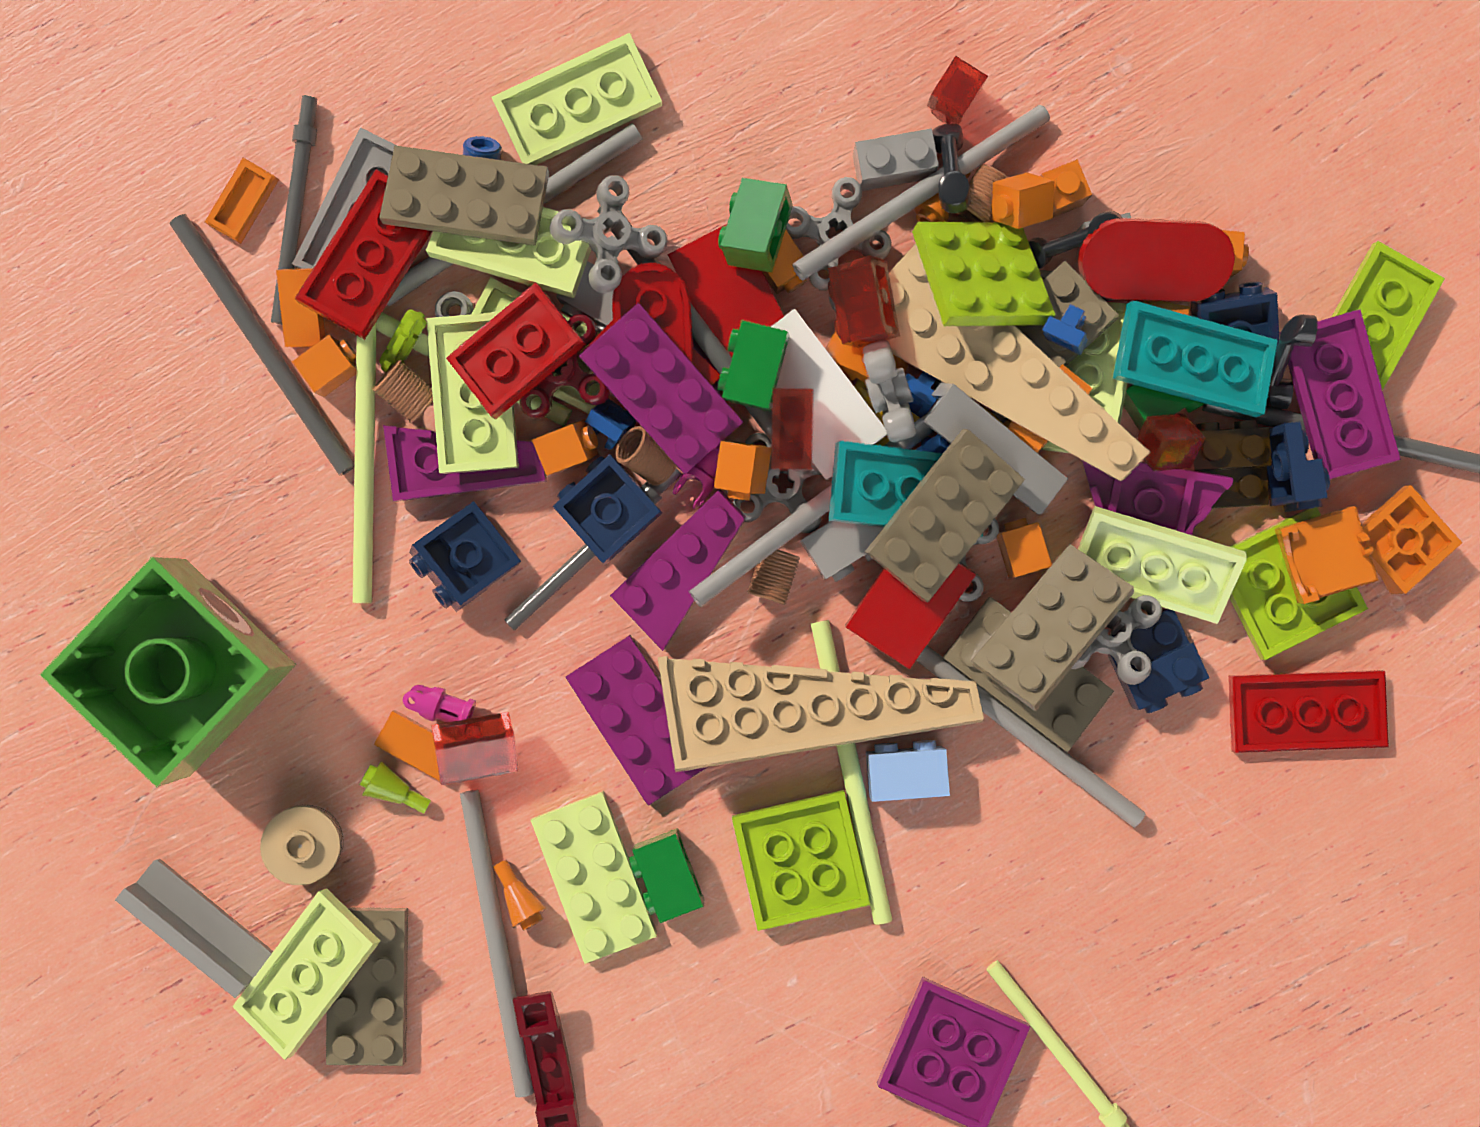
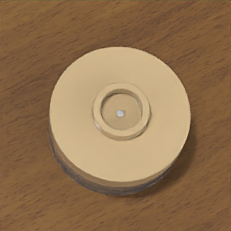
[260,804,344,885]

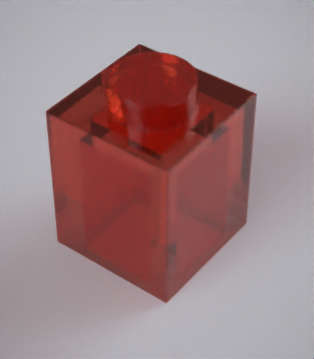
[927,56,988,125]
[1136,414,1206,471]

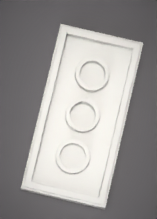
[771,309,887,481]

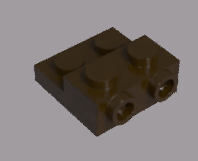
[1184,420,1272,509]

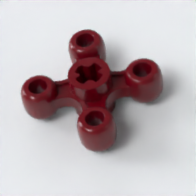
[520,314,611,419]

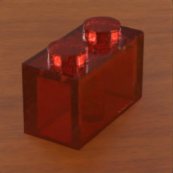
[828,255,900,348]
[771,388,814,472]
[431,712,518,785]

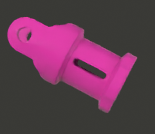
[672,444,720,509]
[403,685,476,733]

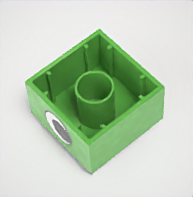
[40,557,296,787]

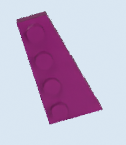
[383,425,547,502]
[610,489,747,651]

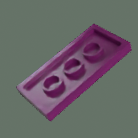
[579,303,743,474]
[1279,309,1401,479]
[565,635,707,806]

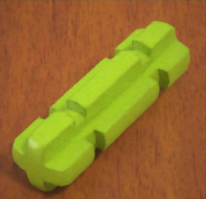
[379,309,427,373]

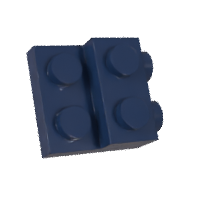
[1191,282,1279,348]
[1267,421,1330,512]
[553,454,663,564]
[409,501,521,612]
[1107,609,1210,713]

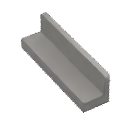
[924,383,1068,514]
[115,859,274,998]

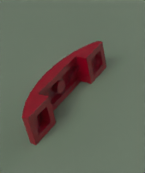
[512,991,580,1127]

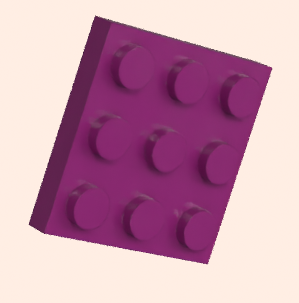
[877,977,1030,1127]

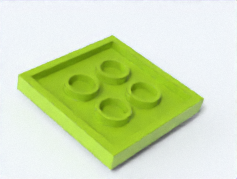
[912,222,1055,326]
[1230,508,1368,660]
[732,790,870,931]

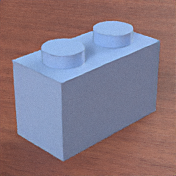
[866,740,950,802]

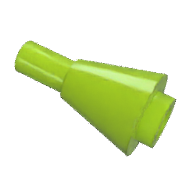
[359,761,431,814]

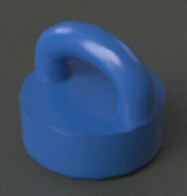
[463,136,502,160]

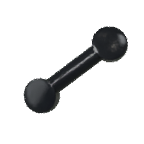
[932,123,971,213]
[1028,211,1123,269]
[1268,314,1318,409]

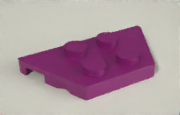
[1082,460,1233,535]

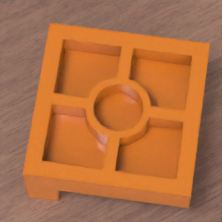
[1361,485,1463,594]
[1275,506,1379,604]

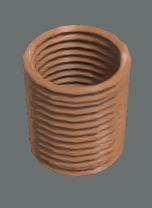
[957,165,1008,222]
[373,360,433,423]
[616,426,677,485]
[747,550,800,605]

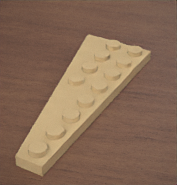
[842,243,1150,482]
[658,656,984,772]

